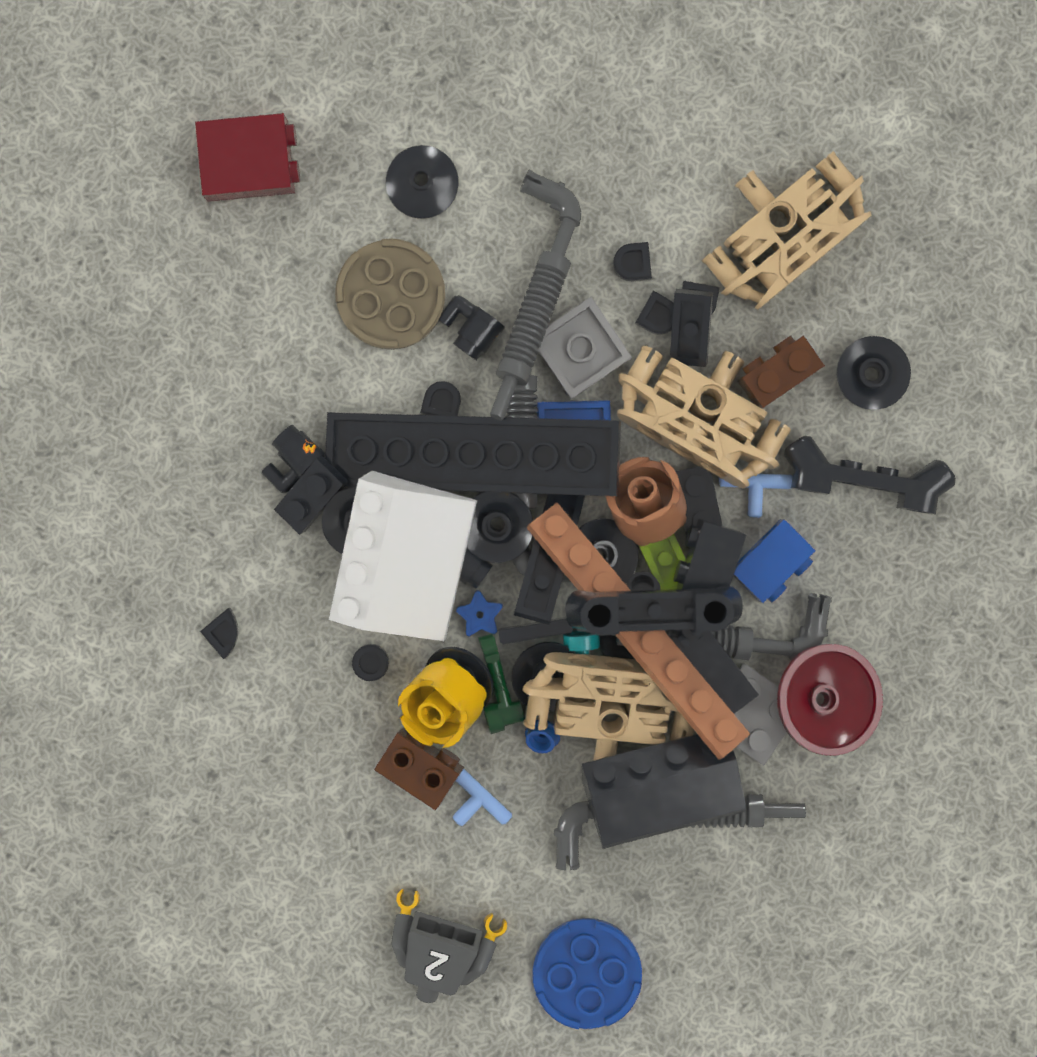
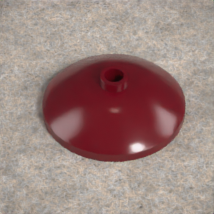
[777,644,883,756]

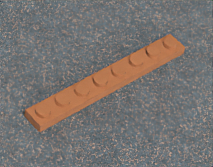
[527,503,750,760]

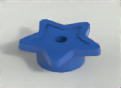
[456,590,503,637]

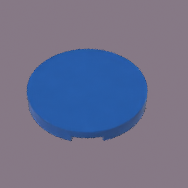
[532,918,642,1030]

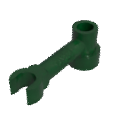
[478,634,525,734]

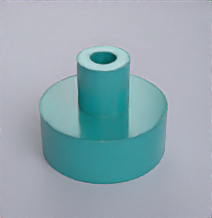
[563,630,600,655]

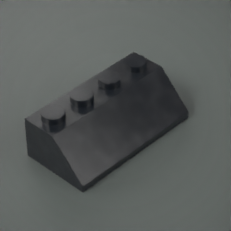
[582,734,746,849]

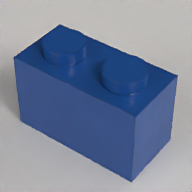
[733,519,816,603]

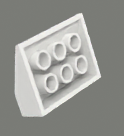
[329,471,477,641]

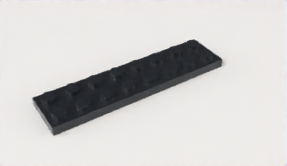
[325,412,621,497]

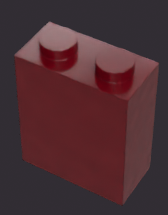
[195,113,300,202]

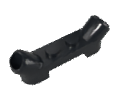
[784,435,956,515]
[565,586,743,635]

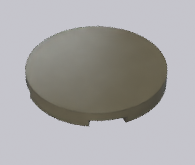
[335,239,446,350]

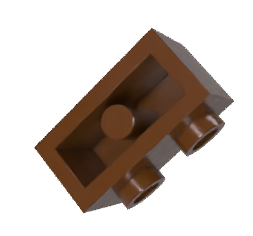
[738,335,825,409]
[374,727,465,811]

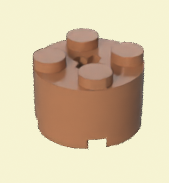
[606,457,687,546]

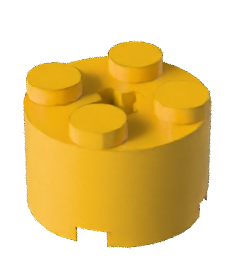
[398,658,487,748]

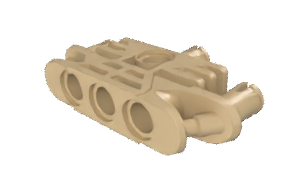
[702,151,872,310]
[617,346,791,488]
[522,652,694,761]

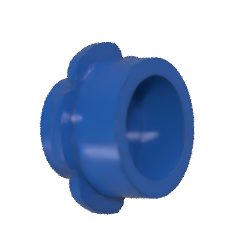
[525,720,560,754]

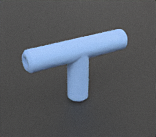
[719,474,793,518]
[453,769,512,826]

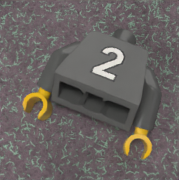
[391,889,507,1003]

